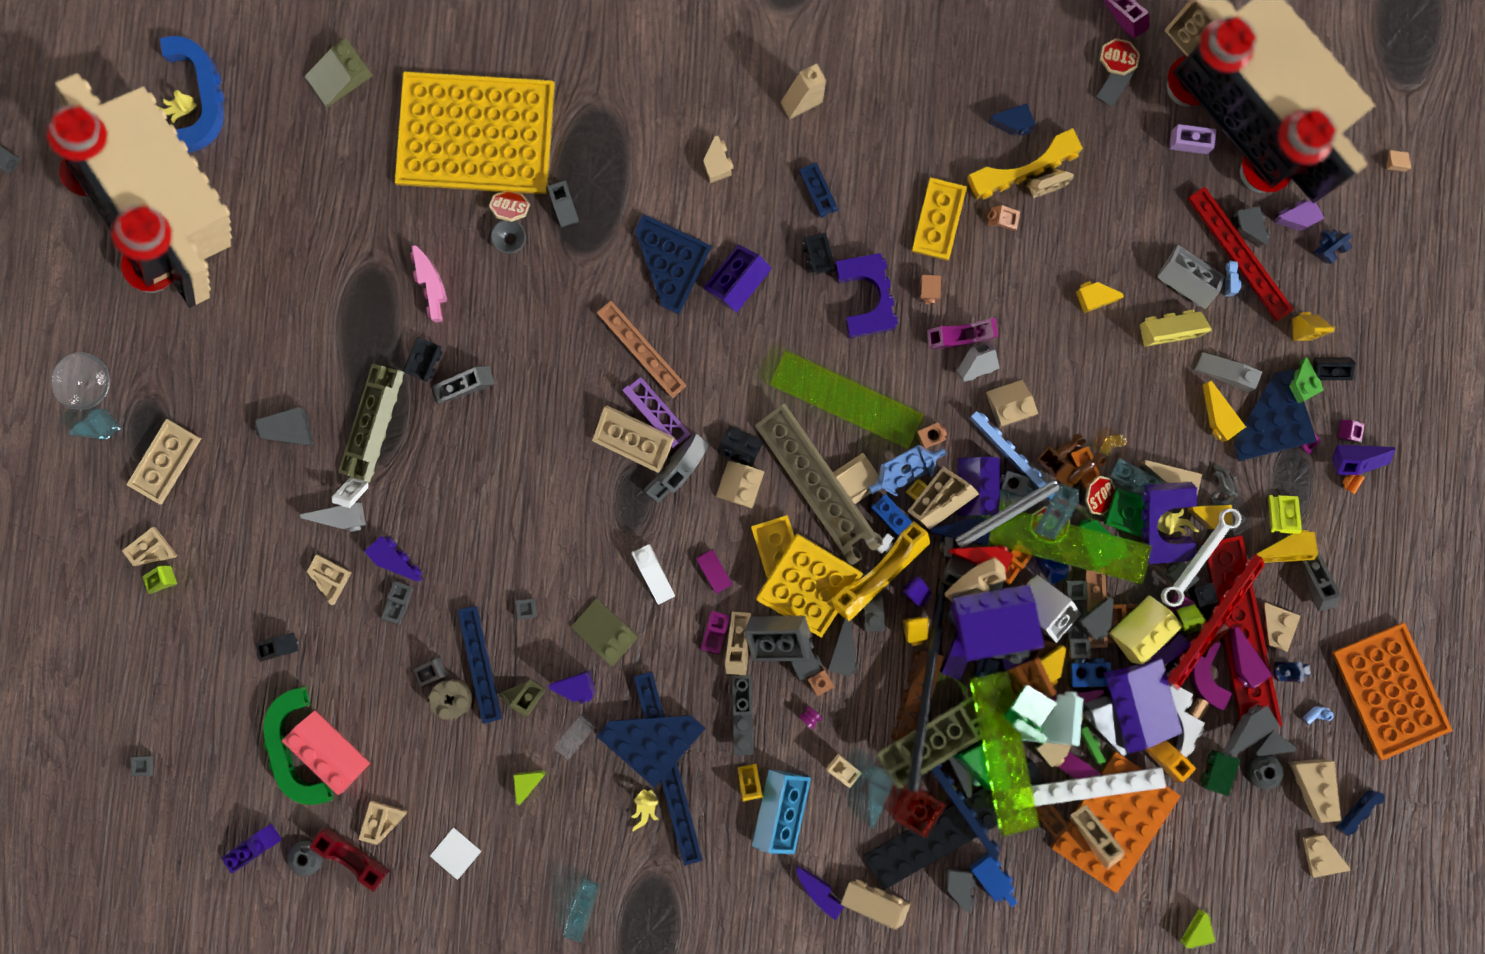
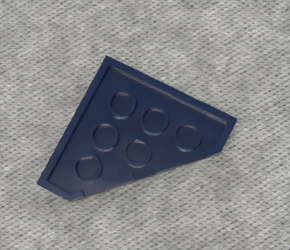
[635,214,712,315]
[1233,368,1317,462]
[596,715,706,788]

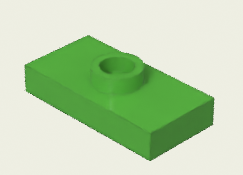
[1080,724,1105,764]

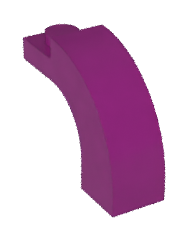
[927,318,998,349]
[1189,642,1232,711]

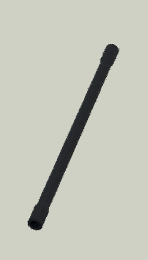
[906,578,949,792]

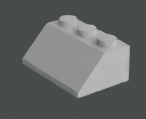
[1157,245,1225,309]

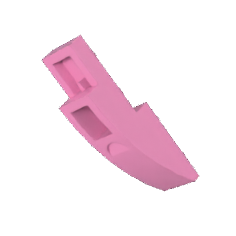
[410,245,447,323]

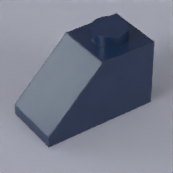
[989,103,1035,136]

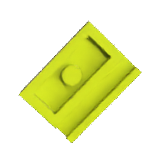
[1268,495,1302,534]

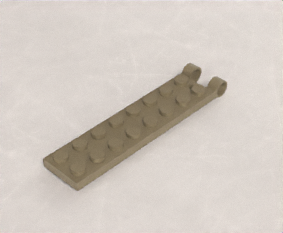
[755,403,883,565]

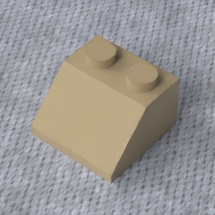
[986,380,1038,428]
[716,461,764,509]

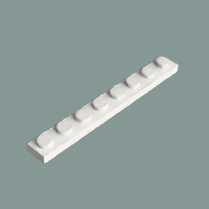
[1007,767,1166,809]

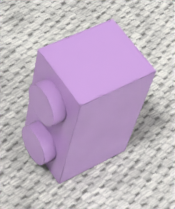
[1170,124,1216,154]

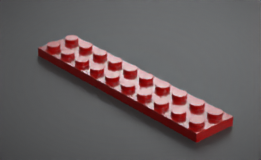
[1202,536,1283,727]

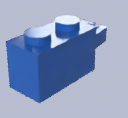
[969,853,1018,907]

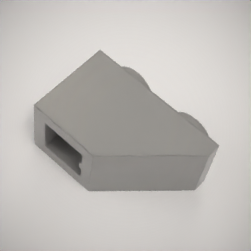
[957,341,1000,382]

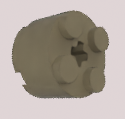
[429,679,472,720]

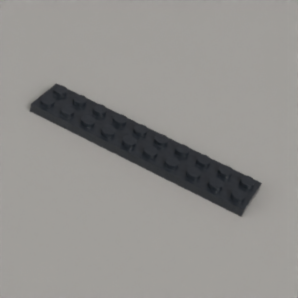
[864,760,1045,891]

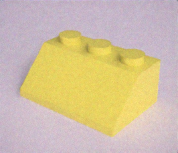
[1140,310,1212,347]
[1109,595,1183,665]

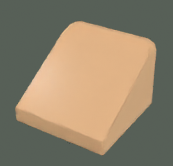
[1387,150,1411,172]
[1188,698,1209,720]

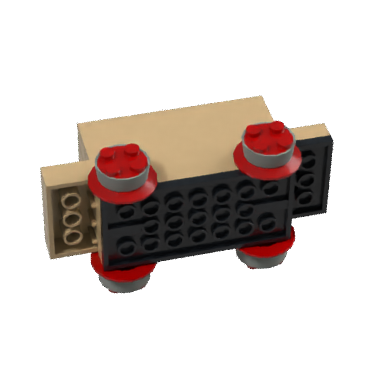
[1164,0,1375,204]
[47,74,232,308]

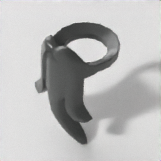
[1211,463,1238,505]

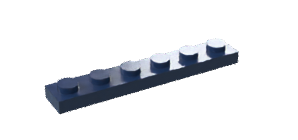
[457,606,503,724]
[930,763,1000,859]

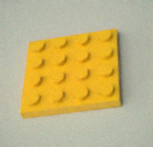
[756,533,863,638]

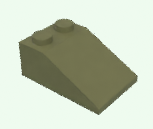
[305,38,373,107]
[571,598,639,666]

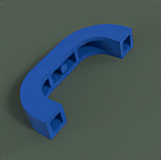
[160,36,225,153]

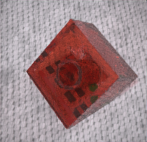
[889,784,947,839]

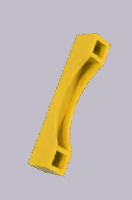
[967,128,1083,200]
[832,521,930,621]

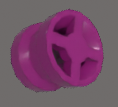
[799,705,823,730]

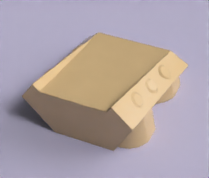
[1026,169,1074,198]
[833,453,879,504]

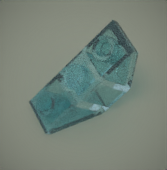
[1110,458,1164,495]

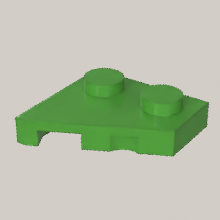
[1289,358,1324,404]

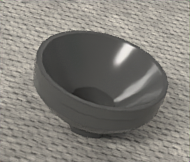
[491,220,526,254]
[1247,755,1284,789]
[287,840,324,876]

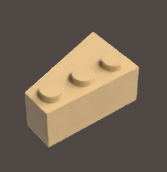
[907,466,979,530]
[1287,759,1341,822]
[841,879,911,929]

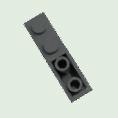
[644,432,709,503]
[732,676,753,756]

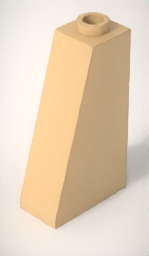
[781,64,826,119]

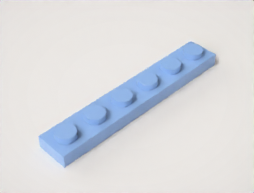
[969,411,1057,501]

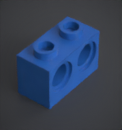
[870,494,912,536]
[1068,658,1111,687]

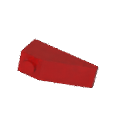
[948,545,1014,575]

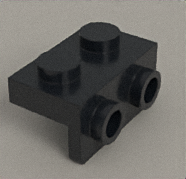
[801,233,835,276]
[402,337,442,381]
[717,425,764,467]

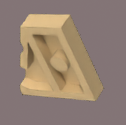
[122,527,177,566]
[307,555,352,605]
[1262,603,1300,652]
[359,801,407,845]
[1303,834,1350,878]

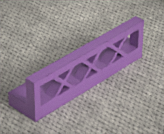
[623,377,691,449]

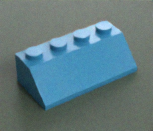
[752,770,811,854]

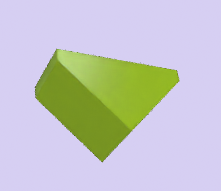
[142,566,177,594]
[1176,604,1205,635]
[514,770,547,805]
[1180,908,1215,949]

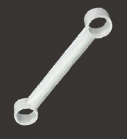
[1161,509,1241,606]

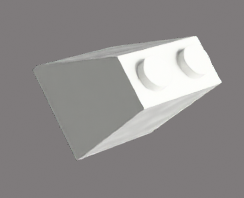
[1027,575,1081,643]

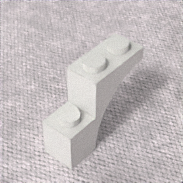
[1169,684,1205,757]

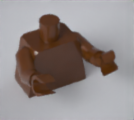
[1037,434,1106,488]

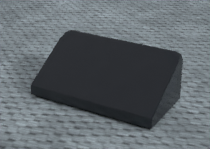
[1313,357,1356,380]

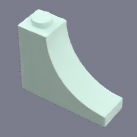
[1016,692,1083,746]

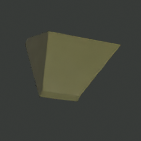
[498,679,546,717]

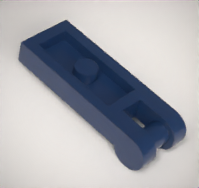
[799,162,838,219]
[1335,790,1385,836]

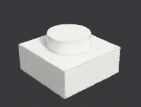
[876,533,894,553]

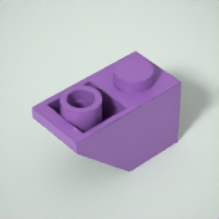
[1274,199,1324,231]

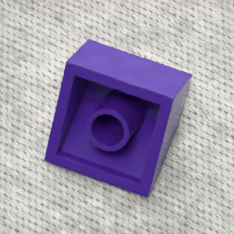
[548,671,597,704]

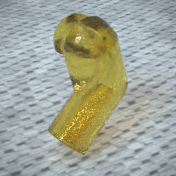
[1099,434,1127,456]

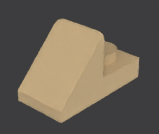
[826,754,862,788]

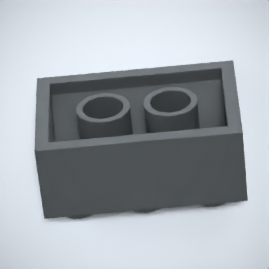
[744,615,810,661]

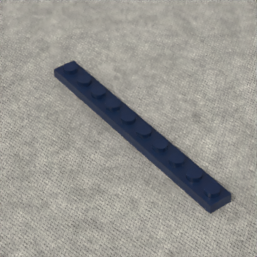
[634,671,703,866]

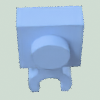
[1225,261,1241,296]

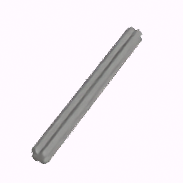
[956,480,1060,548]

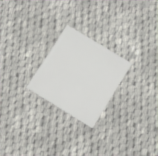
[430,828,481,880]

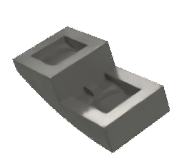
[1096,72,1134,107]
[381,581,413,626]

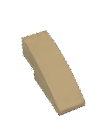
[945,558,1006,602]

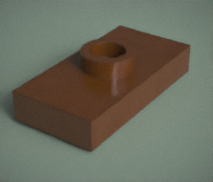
[1030,804,1071,840]

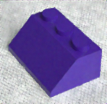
[703,244,772,313]
[957,457,1000,516]

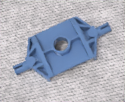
[868,445,947,496]

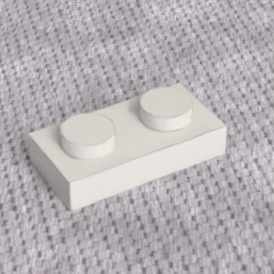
[332,477,368,508]

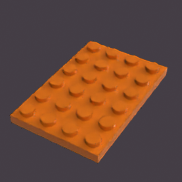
[1332,622,1453,761]
[1050,751,1181,893]

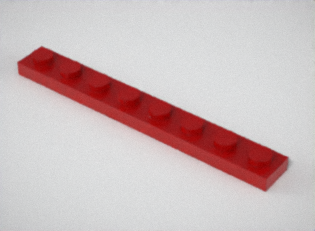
[1187,186,1294,322]
[1167,554,1265,690]

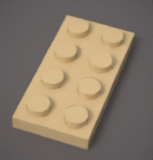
[592,406,675,473]
[127,419,202,504]

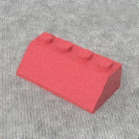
[282,710,371,795]

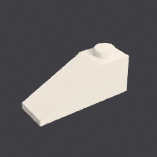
[632,544,675,605]

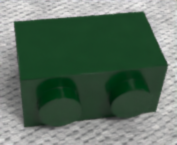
[1200,750,1240,797]

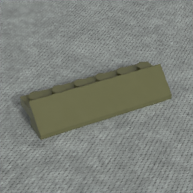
[338,364,404,482]
[876,695,997,789]

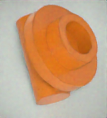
[1342,474,1365,494]

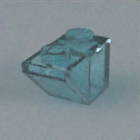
[69,409,120,440]

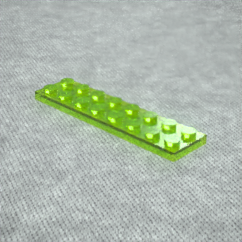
[769,350,924,449]
[988,506,1152,584]
[970,671,1039,836]

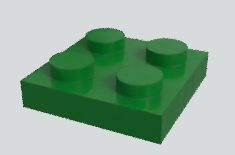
[1104,488,1144,537]

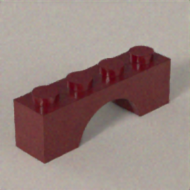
[309,827,390,892]

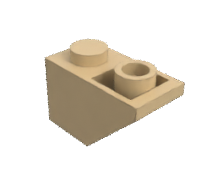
[703,136,734,183]

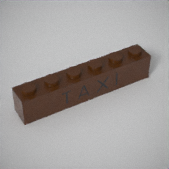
[888,649,944,746]

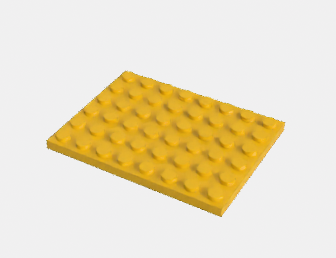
[395,72,555,194]

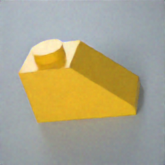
[1076,281,1124,313]
[1188,505,1233,529]
[1040,645,1066,686]

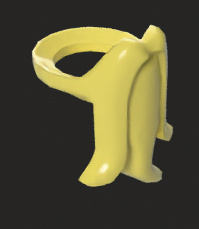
[158,90,197,124]
[1157,508,1199,536]
[631,789,659,831]

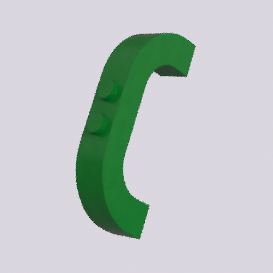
[263,686,334,805]

